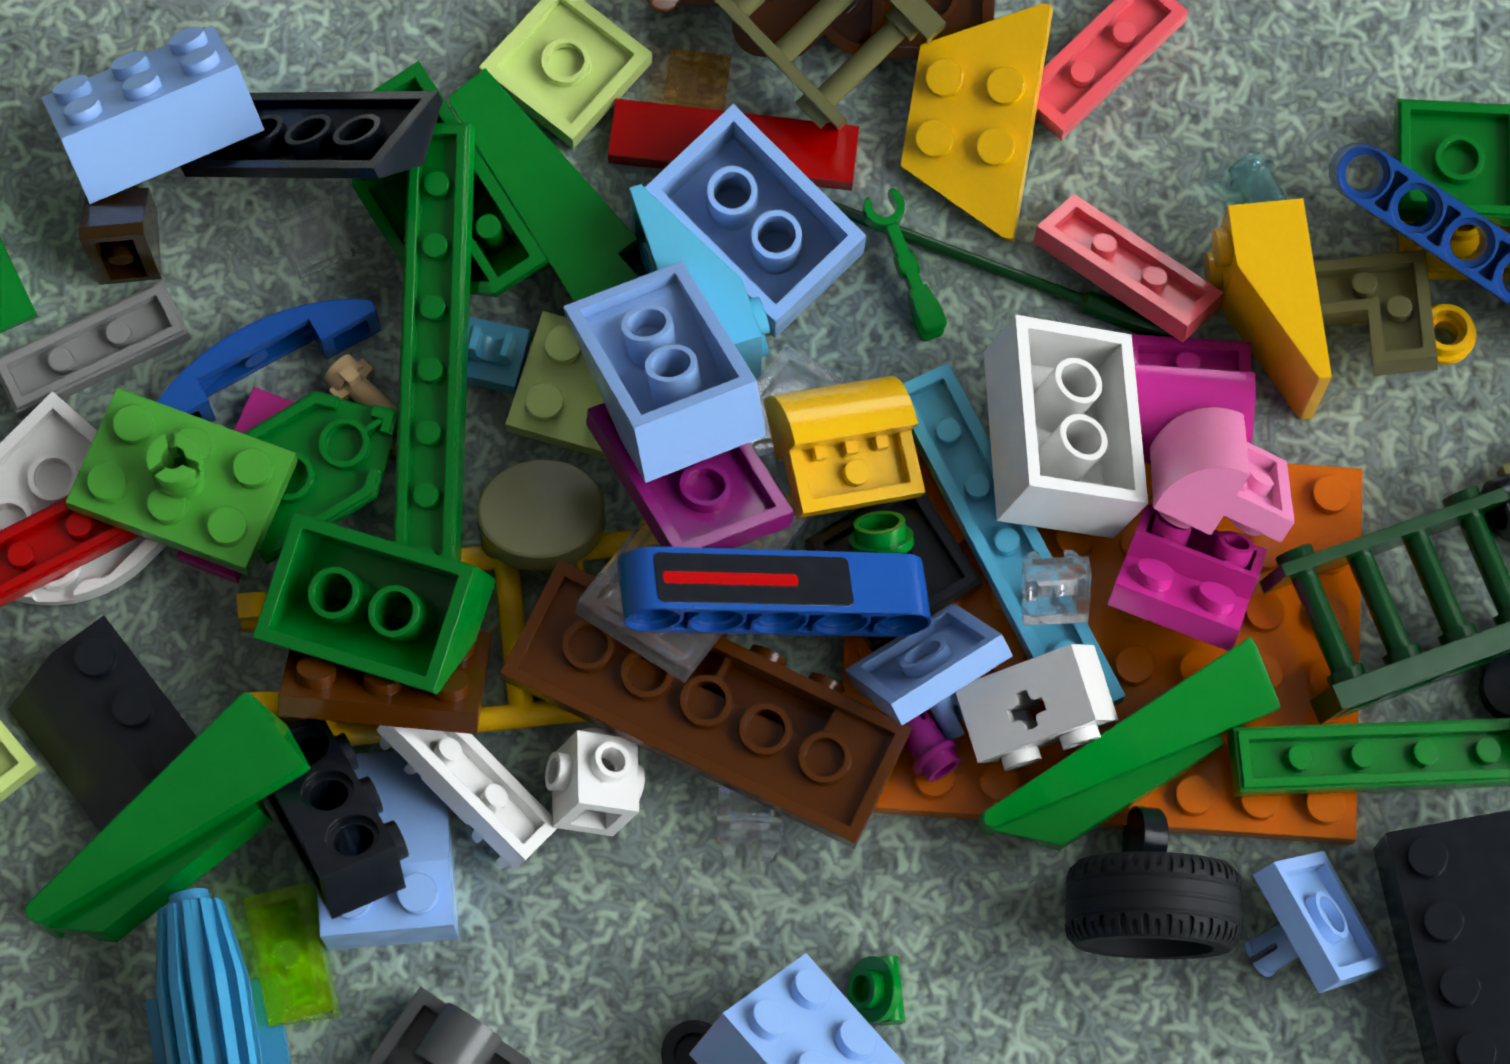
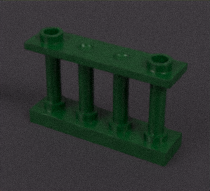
[1259,486,1510,724]

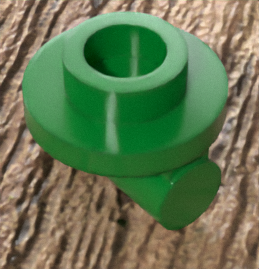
[847,956,905,1026]

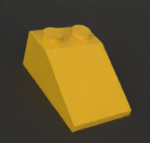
[1204,198,1332,420]

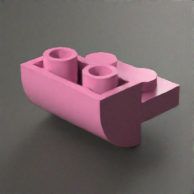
[1150,407,1295,542]

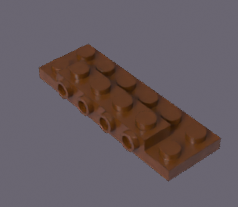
[500,560,913,849]

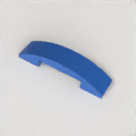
[157,299,382,422]

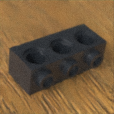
[266,719,409,919]

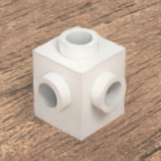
[545,728,645,836]

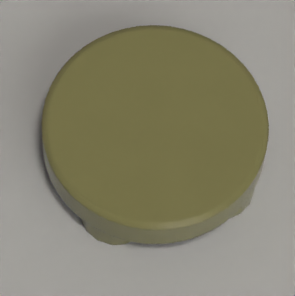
[477,459,606,578]

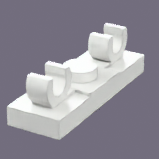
[376,725,557,870]

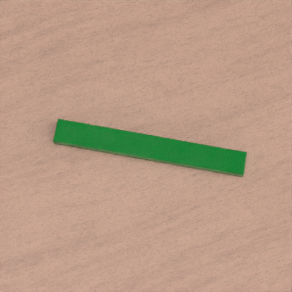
[393,122,476,562]

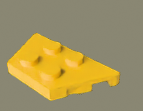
[900,4,1053,242]

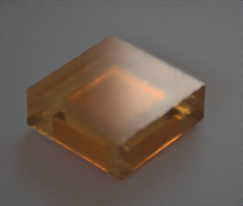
[663,49,731,111]

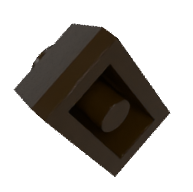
[79,185,162,285]

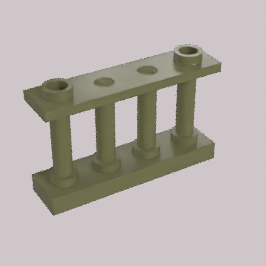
[713,0,946,131]

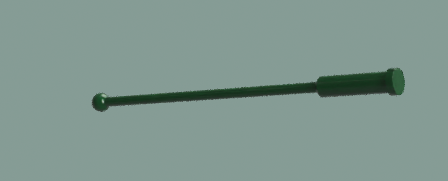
[831,200,1173,337]

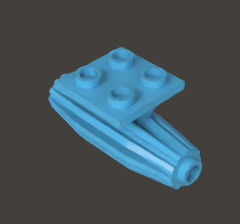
[145,888,291,1064]

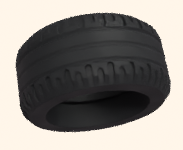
[1065,852,1242,959]

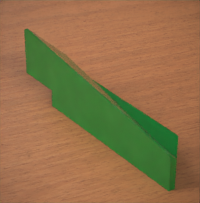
[449,68,640,302]
[977,637,1281,851]
[24,693,311,942]

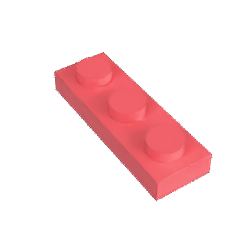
[1036,0,1189,141]
[1033,194,1224,343]

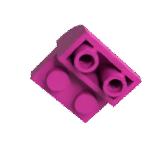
[1132,334,1256,464]
[1107,504,1268,651]

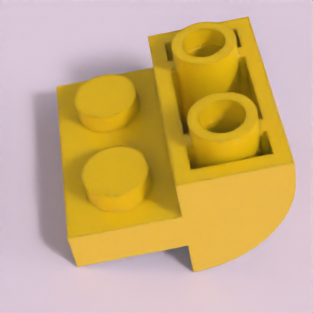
[763,375,925,519]

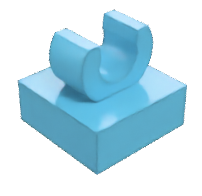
[467,316,531,394]

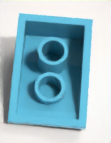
[629,184,770,380]

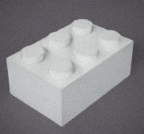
[983,315,1148,538]

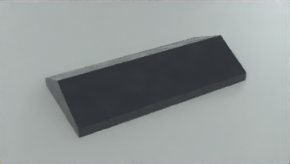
[180,91,443,179]

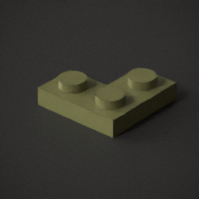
[1314,250,1438,376]

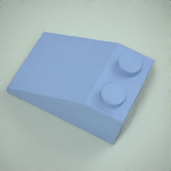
[563,261,766,483]
[318,750,459,951]

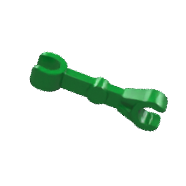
[862,188,947,341]

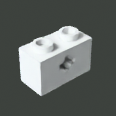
[955,644,1119,771]

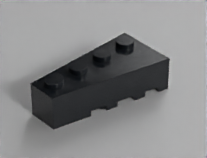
[1373,810,1510,1064]

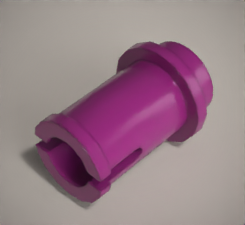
[886,710,961,782]

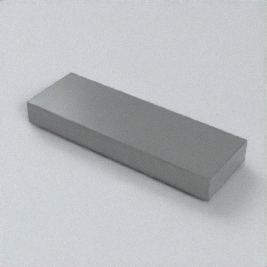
[0,280,191,419]

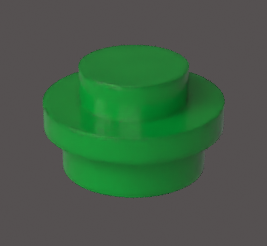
[849,511,914,553]

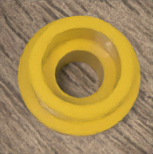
[1432,304,1477,365]

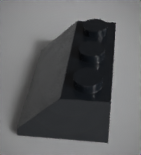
[8,615,197,832]

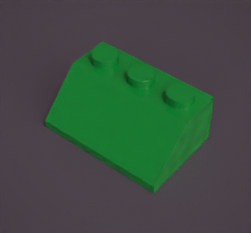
[253,512,496,695]

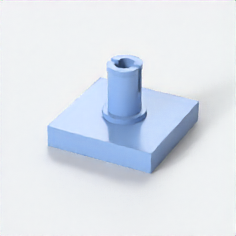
[845,602,1013,739]
[1245,851,1389,993]

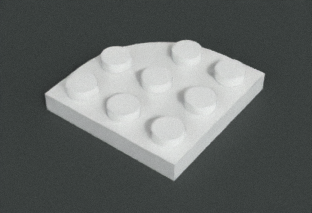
[0,391,166,606]

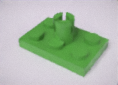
[66,388,298,576]

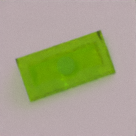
[243,882,341,1027]

